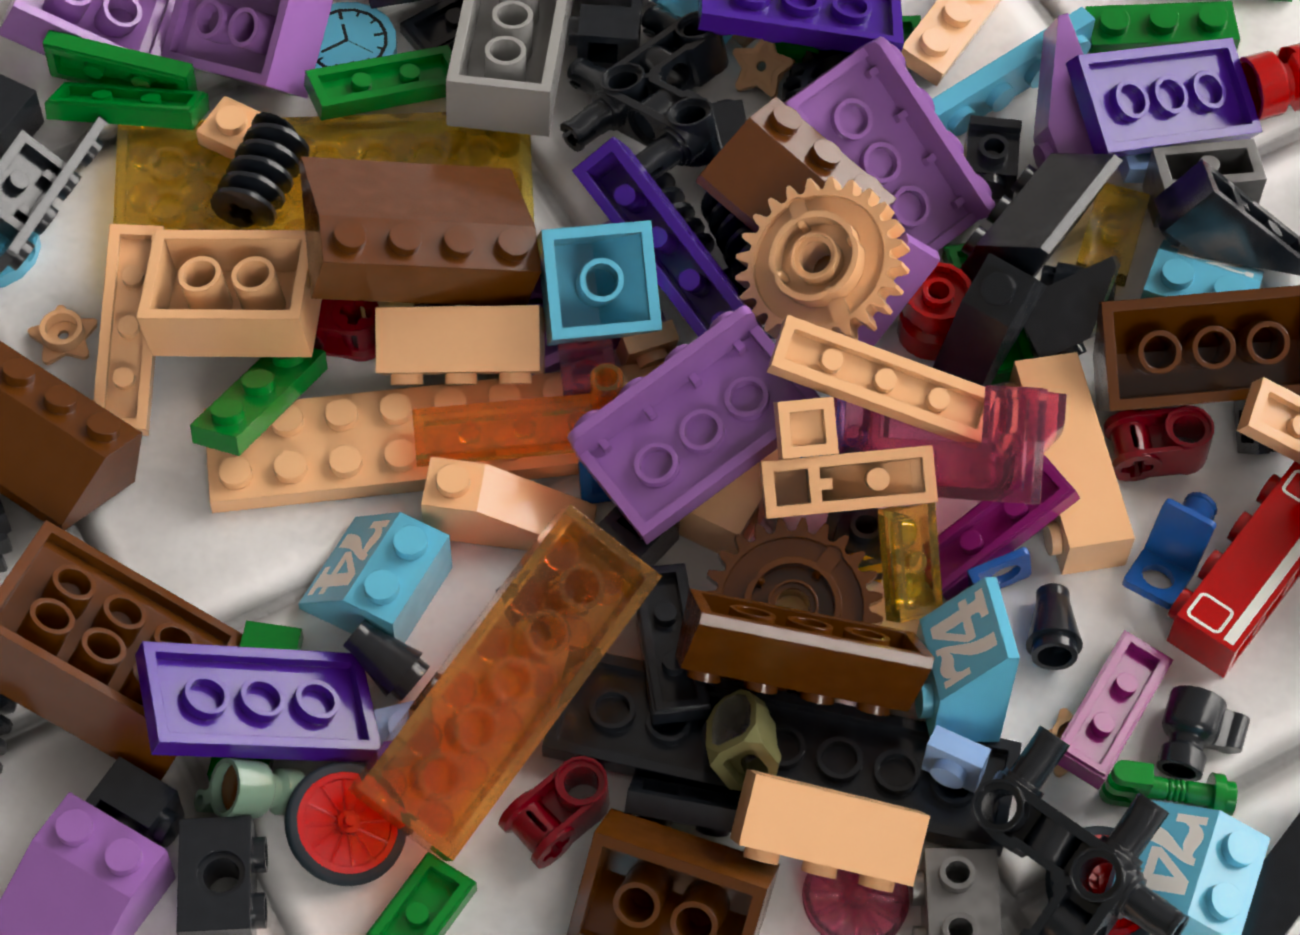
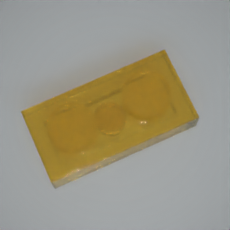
[1076,183,1150,287]
[877,502,943,623]

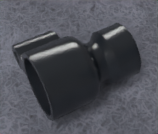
[1156,685,1250,781]

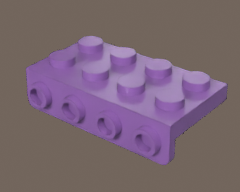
[784,36,996,251]
[567,305,821,545]

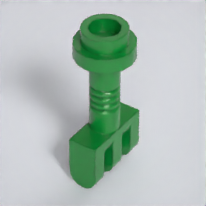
[1099,760,1238,816]

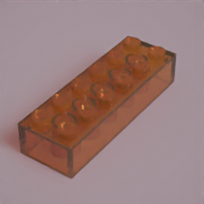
[348,504,662,861]

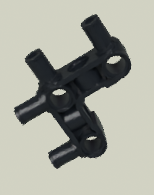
[560,6,729,181]
[971,725,1189,935]

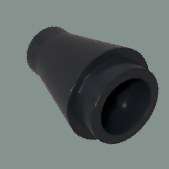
[1026,583,1083,670]
[343,619,430,702]

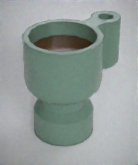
[194,758,305,819]

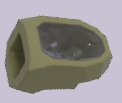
[706,689,782,791]

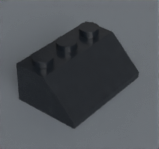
[960,153,1123,283]

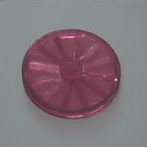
[802,869,910,935]

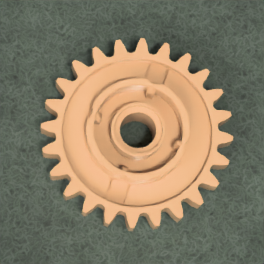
[735,176,910,340]

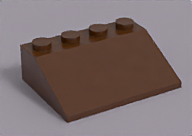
[299,156,541,306]
[0,520,243,781]

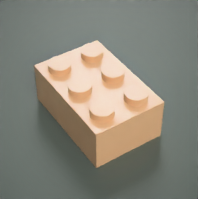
[136,230,322,357]

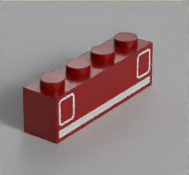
[1166,461,1300,678]

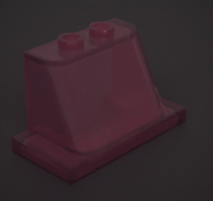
[830,385,1067,504]

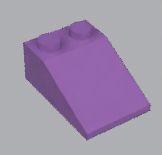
[0,0,175,56]
[161,0,333,99]
[0,792,176,935]

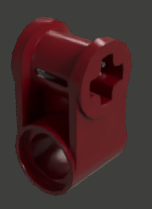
[314,299,380,362]
[1103,405,1214,481]
[498,756,610,869]

